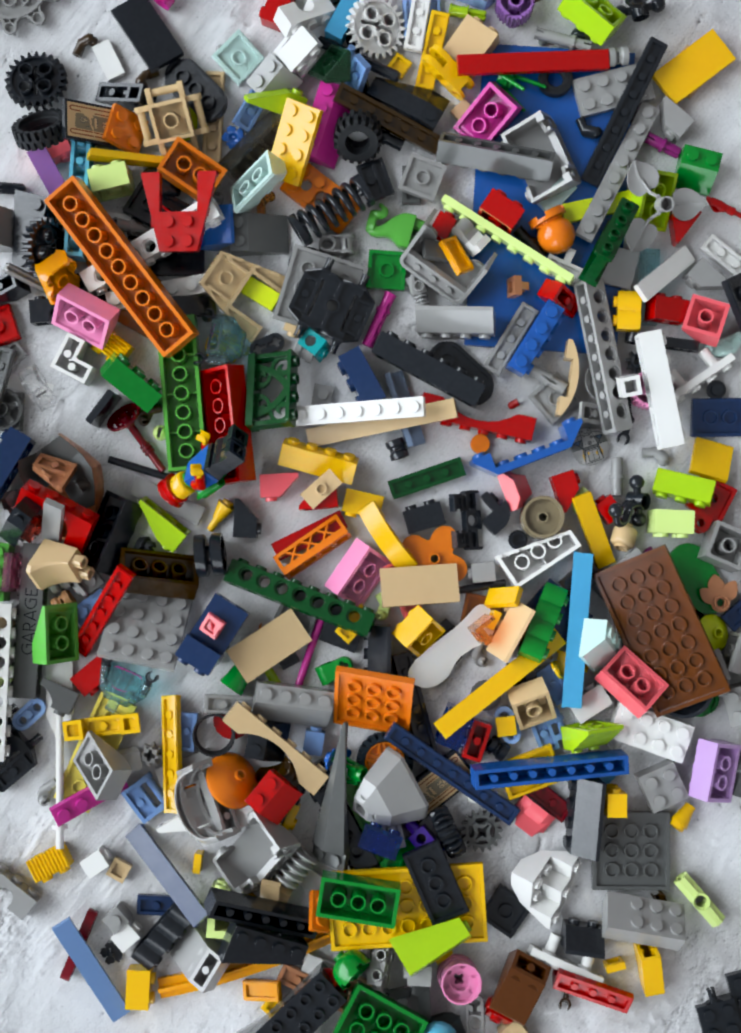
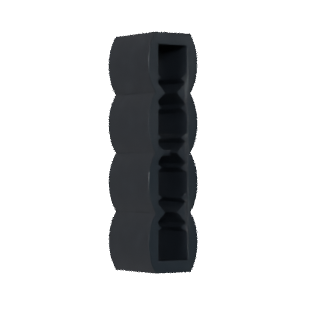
[131,902,192,970]

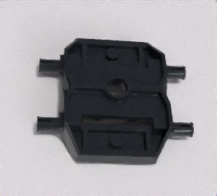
[288,257,375,355]
[0,703,43,792]

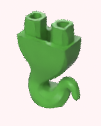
[366,203,425,251]

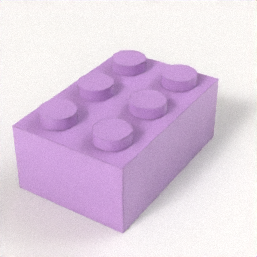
[688,738,741,803]

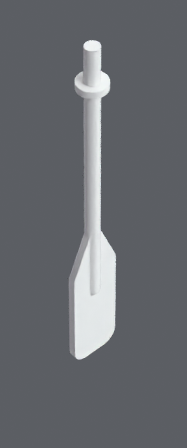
[46,661,74,849]

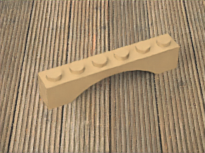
[222,700,329,796]

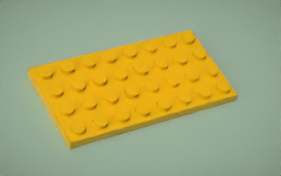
[329,862,488,951]

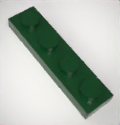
[387,457,466,500]

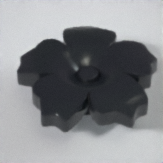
[100,940,123,965]

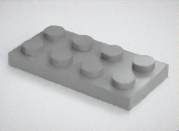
[572,63,656,118]

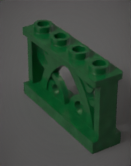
[578,197,639,287]
[245,349,300,432]

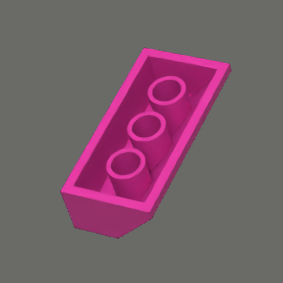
[309,79,350,170]

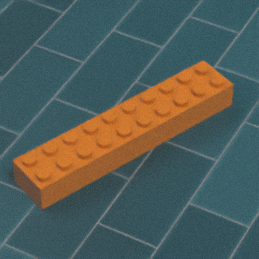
[44,175,200,358]

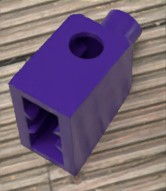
[405,821,444,850]

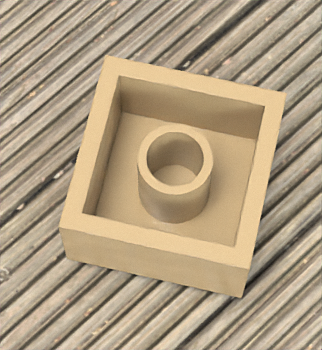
[506,676,557,731]

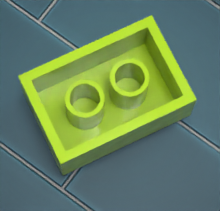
[557,0,627,46]

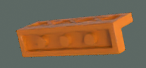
[273,514,352,580]

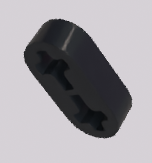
[250,333,285,354]

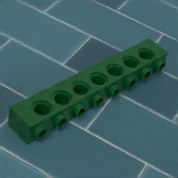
[223,558,377,638]

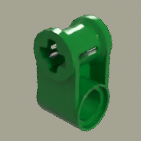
[315,656,353,686]

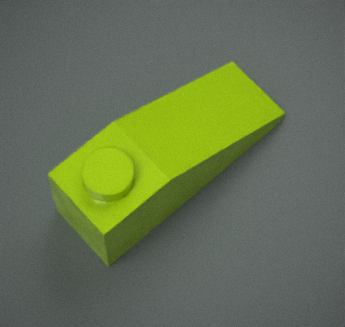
[243,87,308,115]
[138,496,191,553]

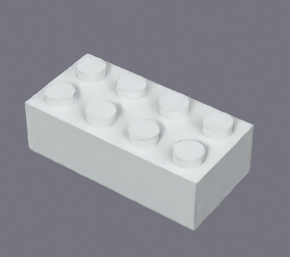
[609,700,695,764]

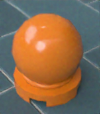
[528,204,576,255]

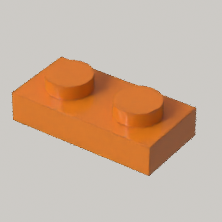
[308,890,330,934]

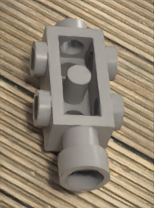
[366,947,395,992]

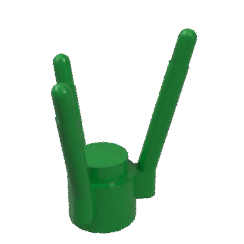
[497,74,547,112]

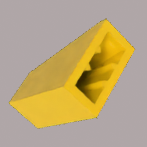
[633,943,665,997]

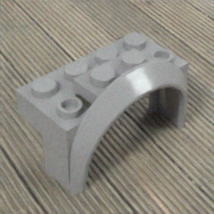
[174,758,241,847]

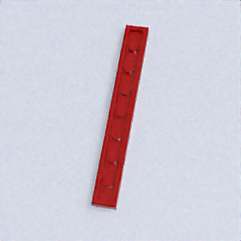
[456,49,610,76]

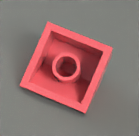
[681,294,730,347]

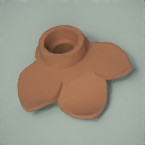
[699,574,738,613]

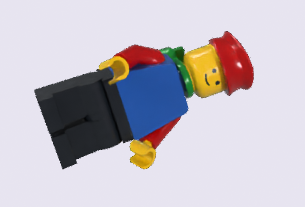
[157,424,249,508]

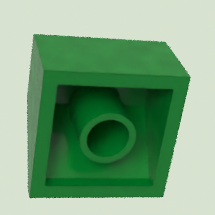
[675,144,723,196]

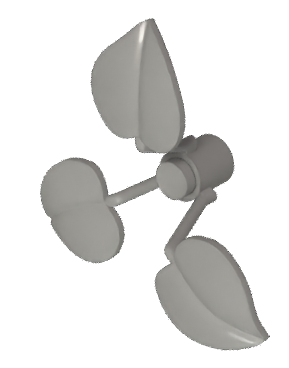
[625,160,707,253]

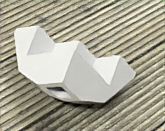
[511,850,582,930]

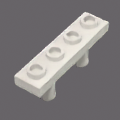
[670,347,736,405]
[527,932,605,983]

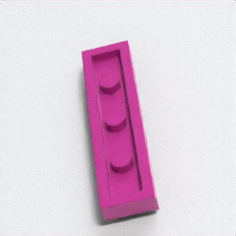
[49,782,129,827]

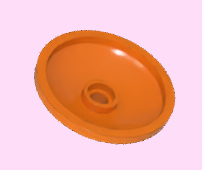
[206,752,258,809]

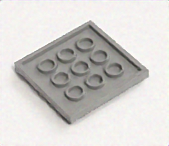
[273,244,368,334]
[97,593,193,672]

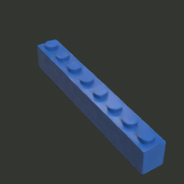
[470,749,629,790]

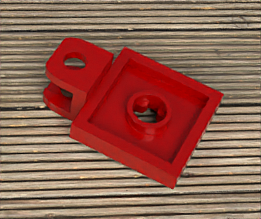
[684,476,737,534]

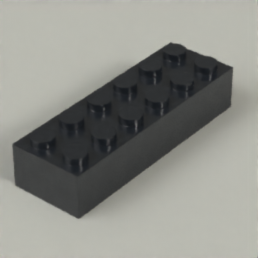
[371,330,486,409]

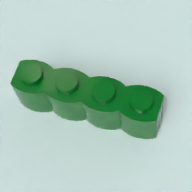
[518,582,570,663]

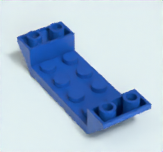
[469,417,583,477]

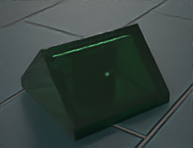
[308,43,351,83]

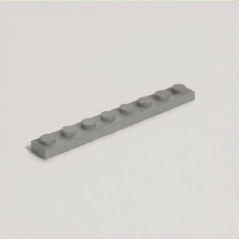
[575,102,660,243]

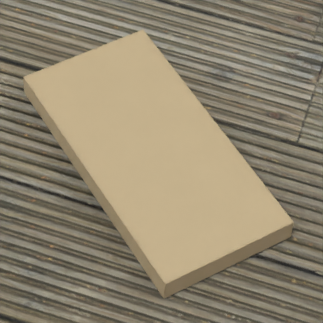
[379,563,460,608]
[226,608,312,684]

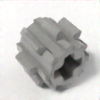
[140,742,163,767]

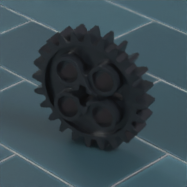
[5,51,68,111]
[21,217,65,280]

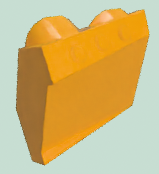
[35,250,80,305]

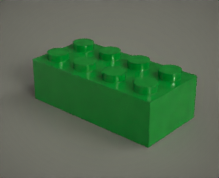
[316,870,401,929]

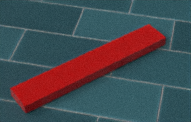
[78,563,137,657]

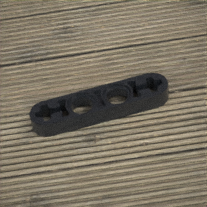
[624,332,700,353]

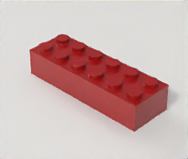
[200,364,256,485]

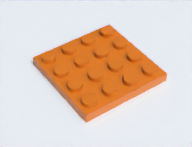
[333,665,415,732]

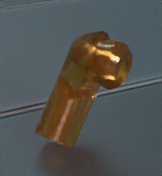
[256,191,275,214]

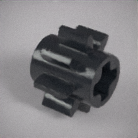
[624,351,641,374]

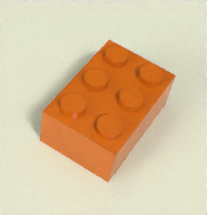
[157,136,227,201]

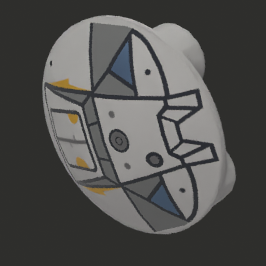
[571,427,609,466]

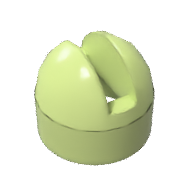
[153,425,166,441]

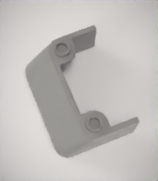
[400,208,498,304]

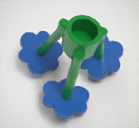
[324,747,368,786]

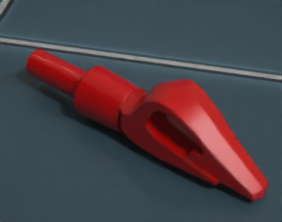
[706,196,741,218]

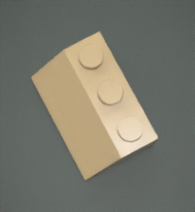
[485,602,536,663]

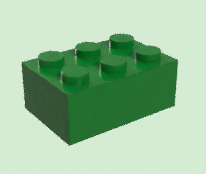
[100,352,162,413]

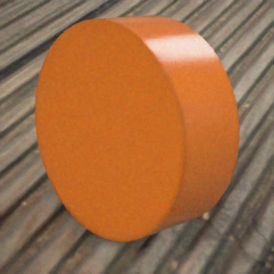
[470,434,490,453]

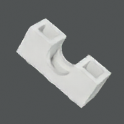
[273,0,336,38]

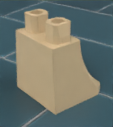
[26,538,95,590]

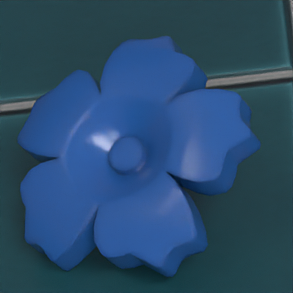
[222,125,245,149]

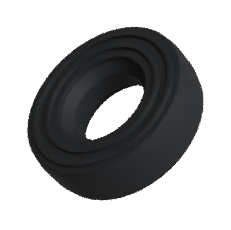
[538,72,573,98]

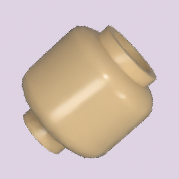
[610,522,638,552]

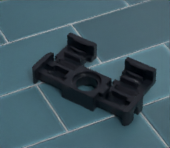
[449,490,483,550]

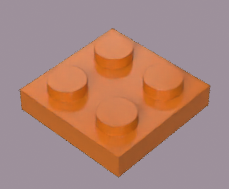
[102,103,149,153]

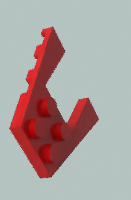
[141,170,219,253]

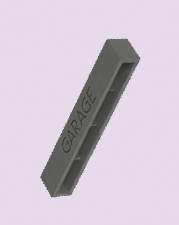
[10,543,48,699]

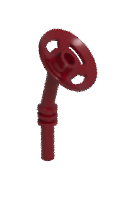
[107,403,166,473]

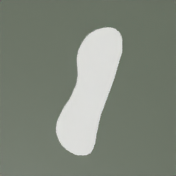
[408,604,495,688]

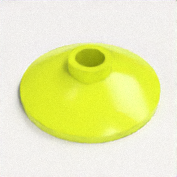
[700,614,728,651]

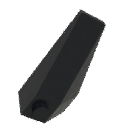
[366,77,450,131]

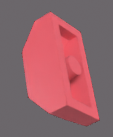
[497,471,532,512]
[515,795,555,837]

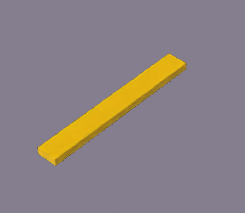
[433,628,566,739]

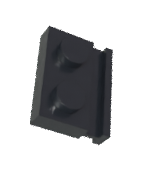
[356,157,395,201]

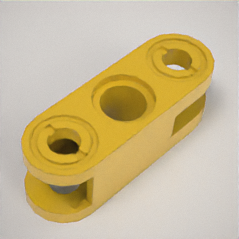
[422,44,475,101]

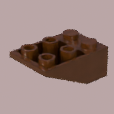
[489,949,551,1026]

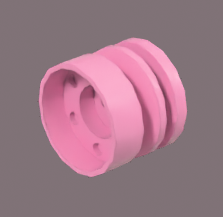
[437,954,482,1005]

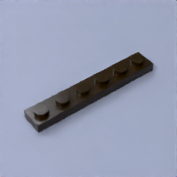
[333,82,440,156]

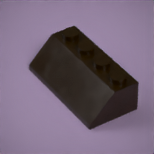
[119,547,199,600]

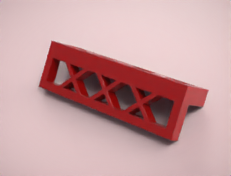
[552,968,634,1014]

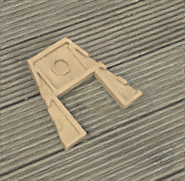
[199,251,285,343]

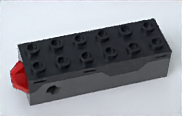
[247,961,349,1033]

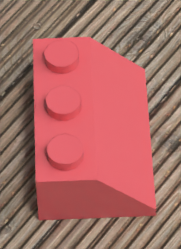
[594,645,669,719]

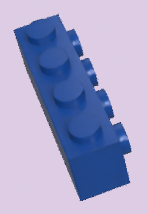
[506,299,565,378]

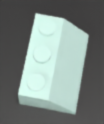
[230,149,287,214]
[579,618,622,672]

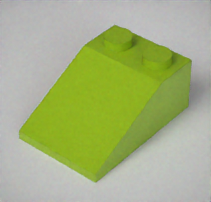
[631,170,678,232]
[560,720,624,753]

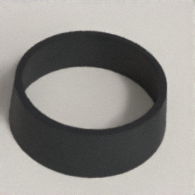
[192,714,235,757]

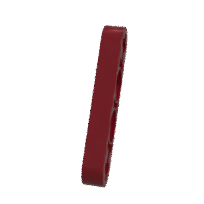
[60,907,99,982]

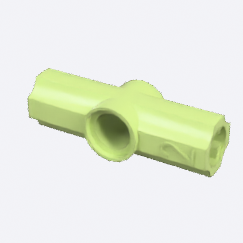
[673,871,725,928]

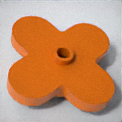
[402,526,467,581]

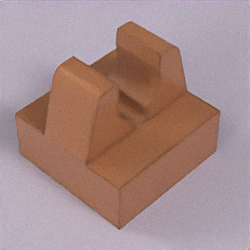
[507,275,529,299]

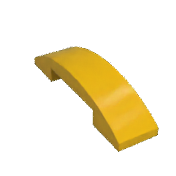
[358,501,418,567]
[62,712,141,741]

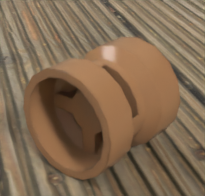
[50,589,77,605]

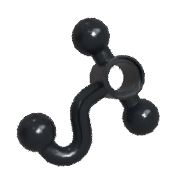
[616,0,665,22]
[608,475,651,528]

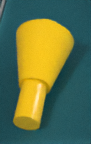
[207,498,234,532]

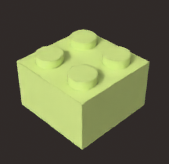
[87,160,136,202]
[647,509,695,538]

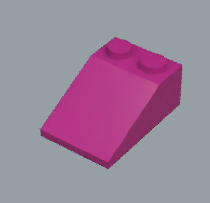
[453,81,523,141]

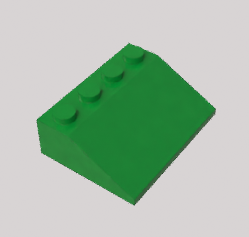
[333,979,429,1033]

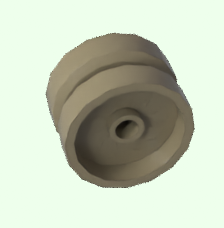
[520,496,565,539]

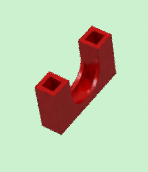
[14,479,100,555]

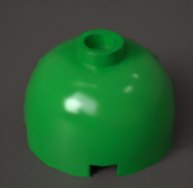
[333,949,371,990]

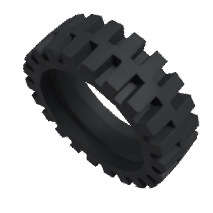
[11,108,65,151]

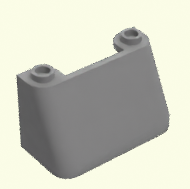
[500,110,582,204]
[212,810,301,895]

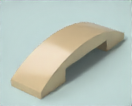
[555,339,579,418]

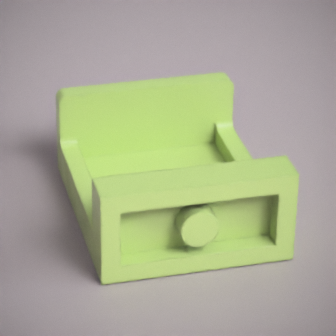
[206,878,231,939]

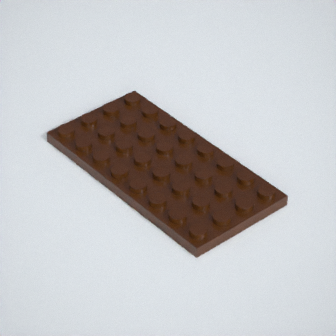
[593,544,731,717]

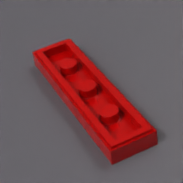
[271,510,348,561]

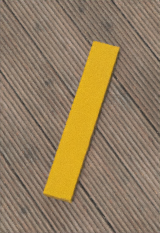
[161,695,182,813]

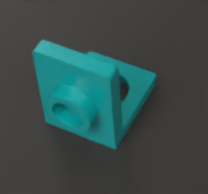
[298,328,330,363]

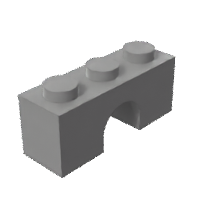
[0,862,41,920]

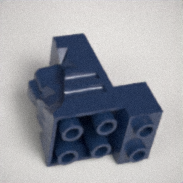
[174,593,250,676]

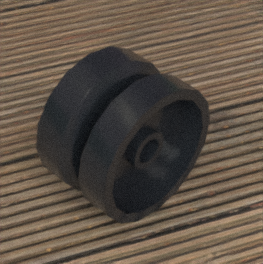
[193,533,227,578]

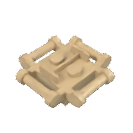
[134,80,211,156]

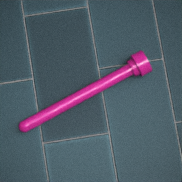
[295,619,324,685]

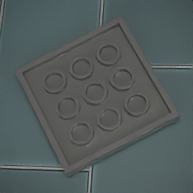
[591,811,670,891]

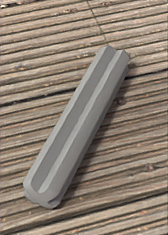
[3,263,46,294]

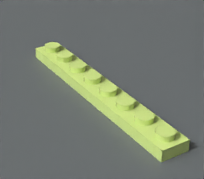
[441,194,574,286]

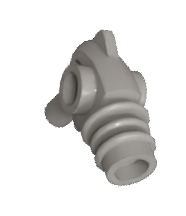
[405,274,430,306]

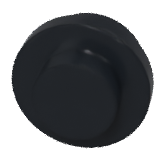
[706,380,726,398]
[508,530,528,549]

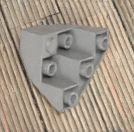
[352,746,429,826]

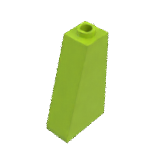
[389,917,472,977]

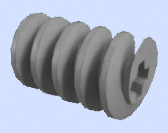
[276,846,318,889]

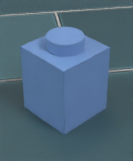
[303,726,326,756]

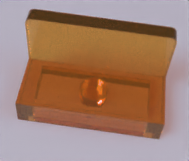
[467,614,495,646]

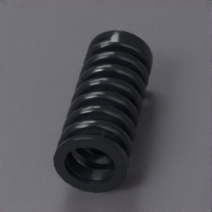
[287,174,375,247]

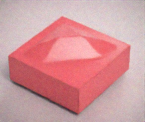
[199,612,226,640]

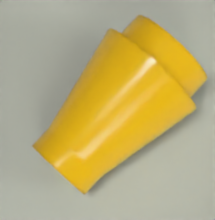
[670,802,695,832]

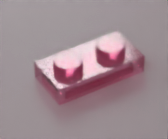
[1,552,21,592]

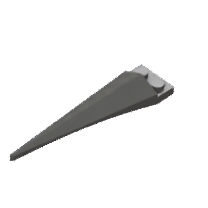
[312,721,350,871]

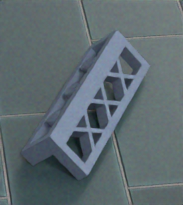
[384,370,426,449]

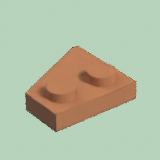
[33,453,77,493]

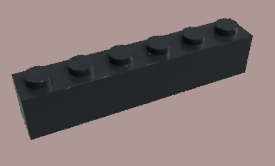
[203,887,318,939]

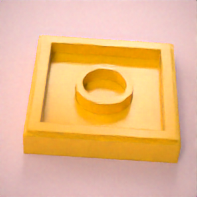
[688,437,734,483]

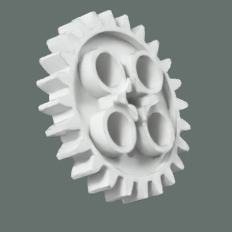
[345,0,406,60]

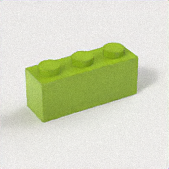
[652,468,716,508]

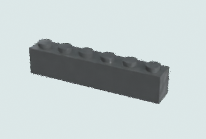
[436,132,555,182]

